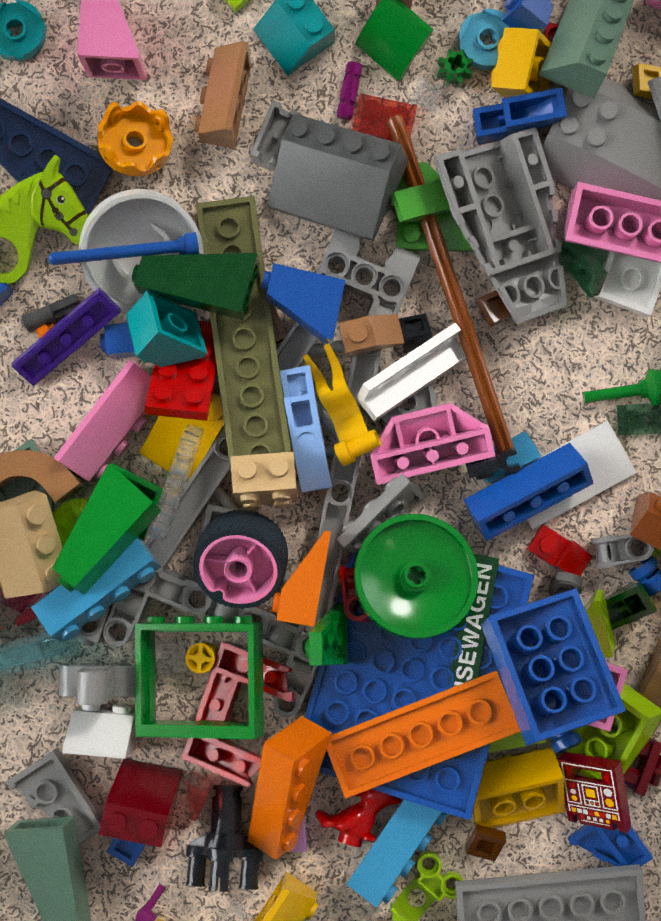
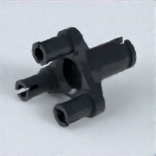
[186,785,263,892]

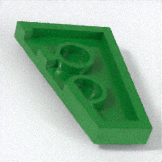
[305,603,348,665]

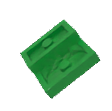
[355,0,434,81]

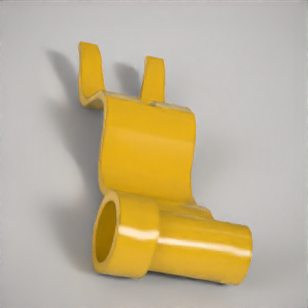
[303,343,382,467]

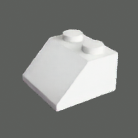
[62,704,136,759]

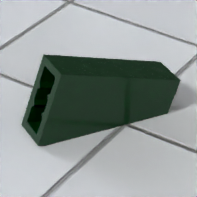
[132,253,260,320]

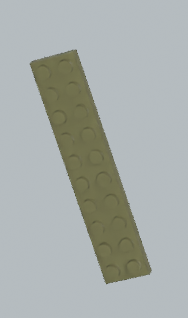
[196,196,291,479]

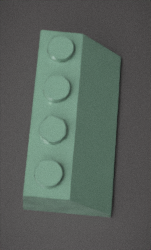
[538,0,634,99]

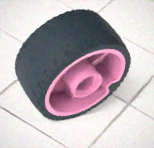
[193,510,288,609]

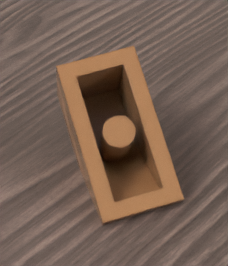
[339,314,405,358]

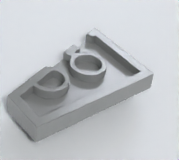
[5,748,102,844]

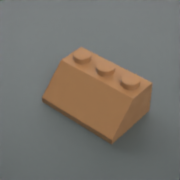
[195,41,251,149]

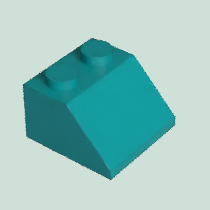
[253,0,335,76]
[126,290,208,367]

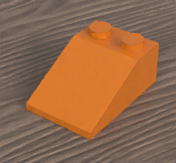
[272,531,331,627]

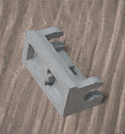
[250,100,298,172]

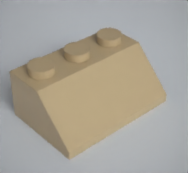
[0,490,63,599]

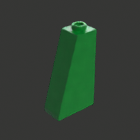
[52,464,162,595]

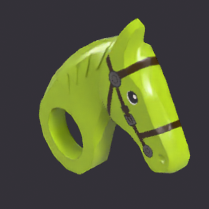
[0,155,89,284]

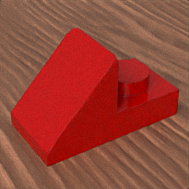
[526,524,593,577]

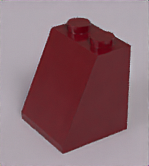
[98,758,183,848]

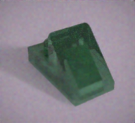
[559,237,609,298]

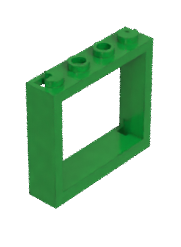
[135,616,264,739]

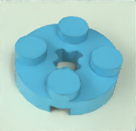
[458,9,510,70]

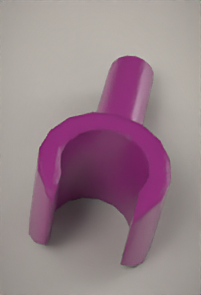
[136,883,166,921]

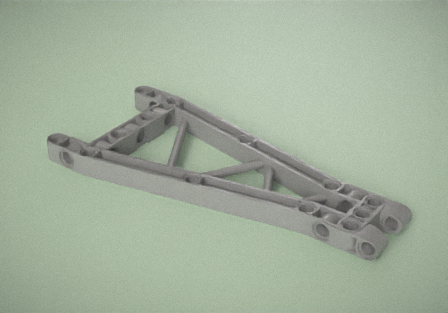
[103,229,421,718]

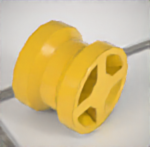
[185,642,219,674]

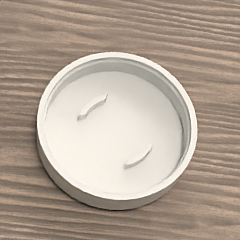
[79,189,204,313]

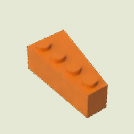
[247,716,332,860]

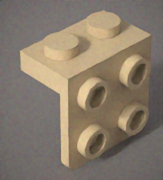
[231,452,298,511]

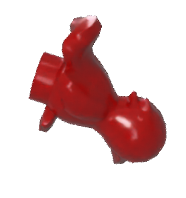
[315,789,401,847]

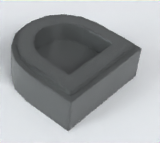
[548,570,583,595]

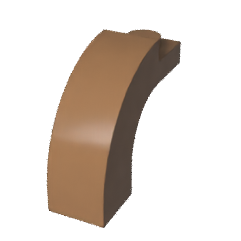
[0,450,85,503]

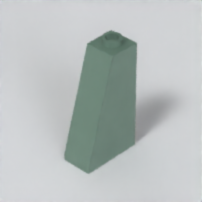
[4,816,91,921]

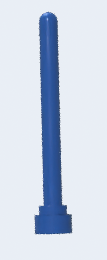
[48,232,199,265]

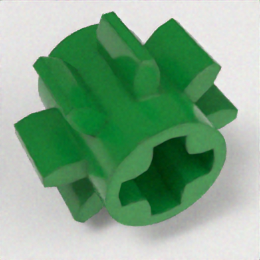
[437,49,473,88]

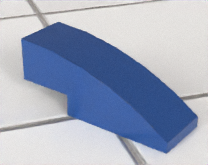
[473,87,567,145]

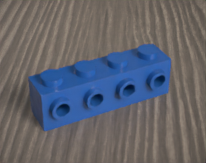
[463,443,594,541]

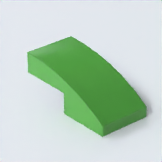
[390,181,451,223]

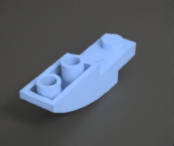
[280,365,332,493]

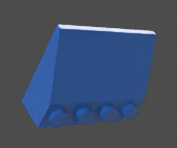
[481,588,626,746]

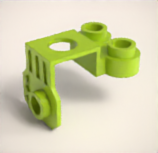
[390,850,463,921]

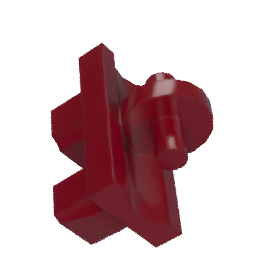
[623,738,661,796]

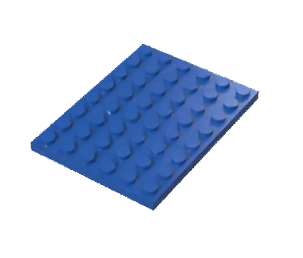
[305,551,535,820]

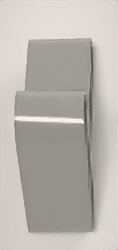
[59,663,135,705]

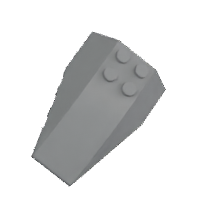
[542,78,661,200]
[433,127,568,324]

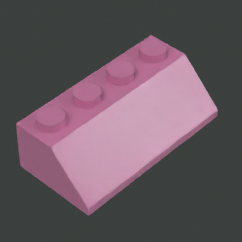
[564,182,661,263]
[54,360,152,483]

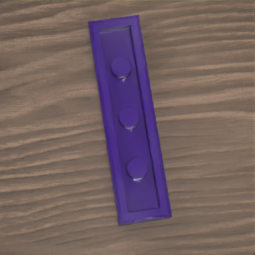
[11,287,121,386]

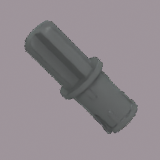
[21,294,81,333]

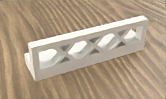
[356,323,466,422]

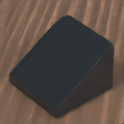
[399,313,432,353]

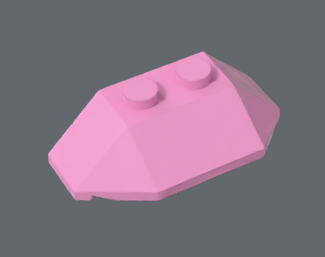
[370,403,495,485]

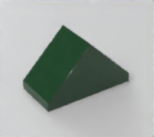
[605,582,657,630]

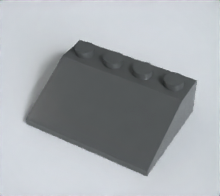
[267,114,409,241]

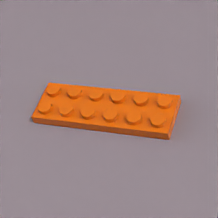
[327,670,521,799]

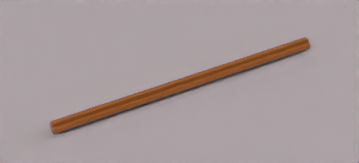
[387,115,514,453]

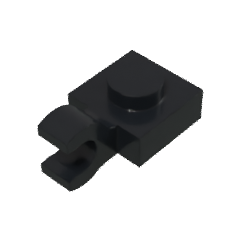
[466,448,521,480]

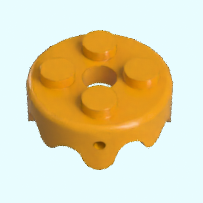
[97,101,173,176]

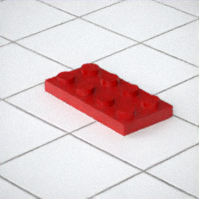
[145,321,217,421]

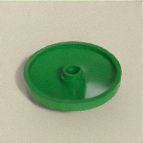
[353,514,478,639]

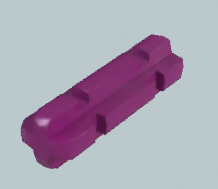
[337,61,362,120]

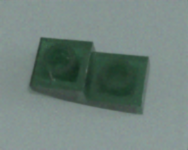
[617,403,661,436]

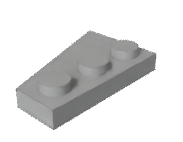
[337,474,426,554]

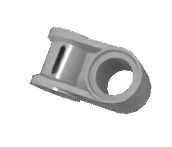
[591,534,654,569]

